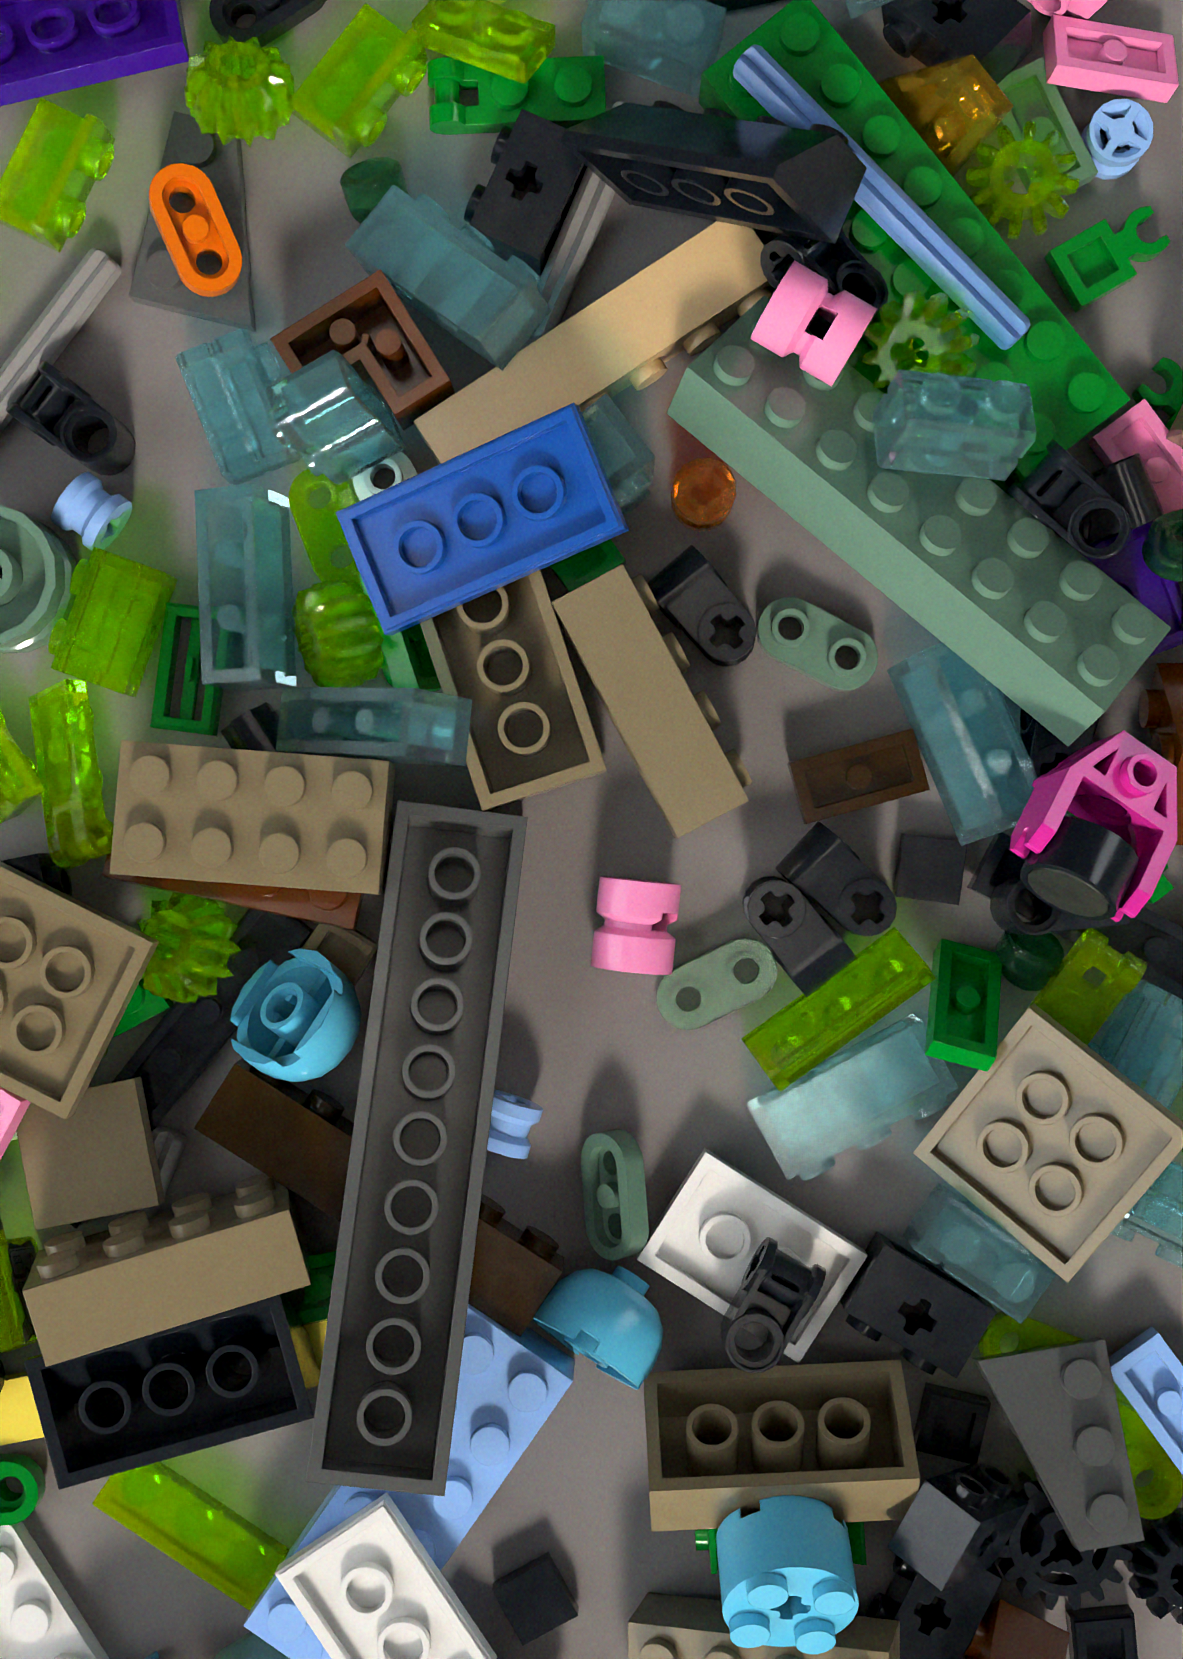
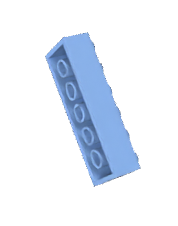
[243,1304,575,1659]

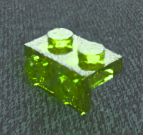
[287,3,428,159]
[0,98,115,253]

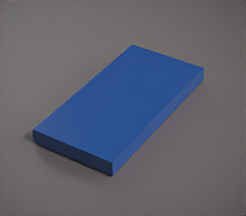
[335,403,629,636]

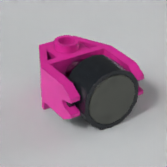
[1009,730,1177,922]

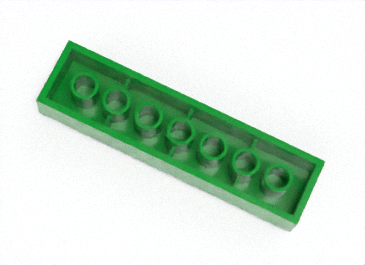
[698,0,1131,485]

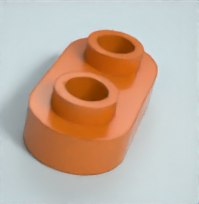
[149,163,242,297]

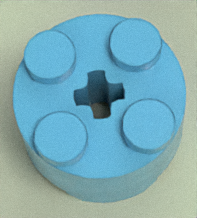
[716,1495,859,1654]

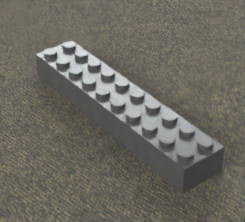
[306,800,528,1496]

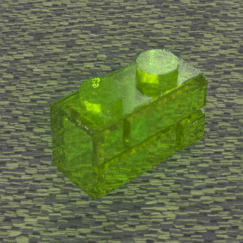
[48,547,178,698]

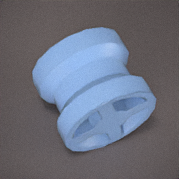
[1081,99,1153,180]
[51,471,133,553]
[487,1089,543,1159]

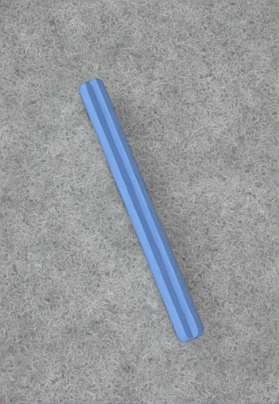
[733,44,1031,350]

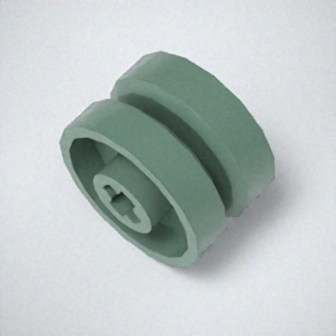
[0,505,81,654]

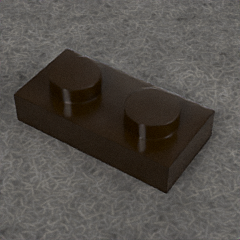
[787,728,930,824]

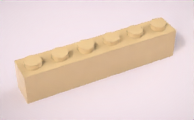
[413,221,776,464]

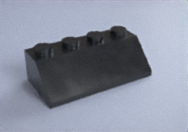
[560,100,867,244]
[24,1293,320,1490]

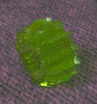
[184,34,295,147]
[966,121,1079,240]
[862,290,980,408]
[291,580,384,690]
[135,892,242,1003]

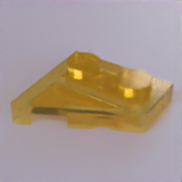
[877,54,1014,178]

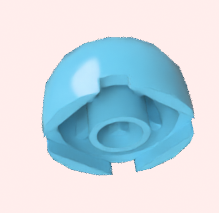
[230,948,362,1082]
[533,1266,663,1390]

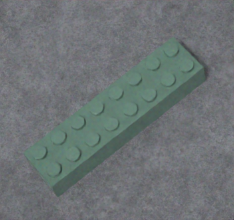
[666,295,1171,747]

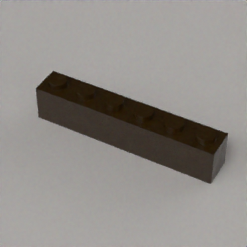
[194,1058,564,1337]

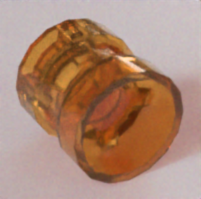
[671,458,737,531]

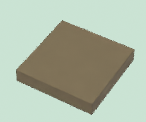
[16,1077,165,1231]

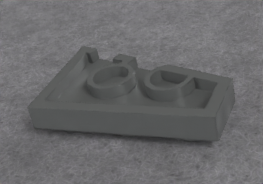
[129,111,256,332]
[973,1337,1145,1552]

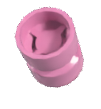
[750,261,877,387]
[591,876,681,975]

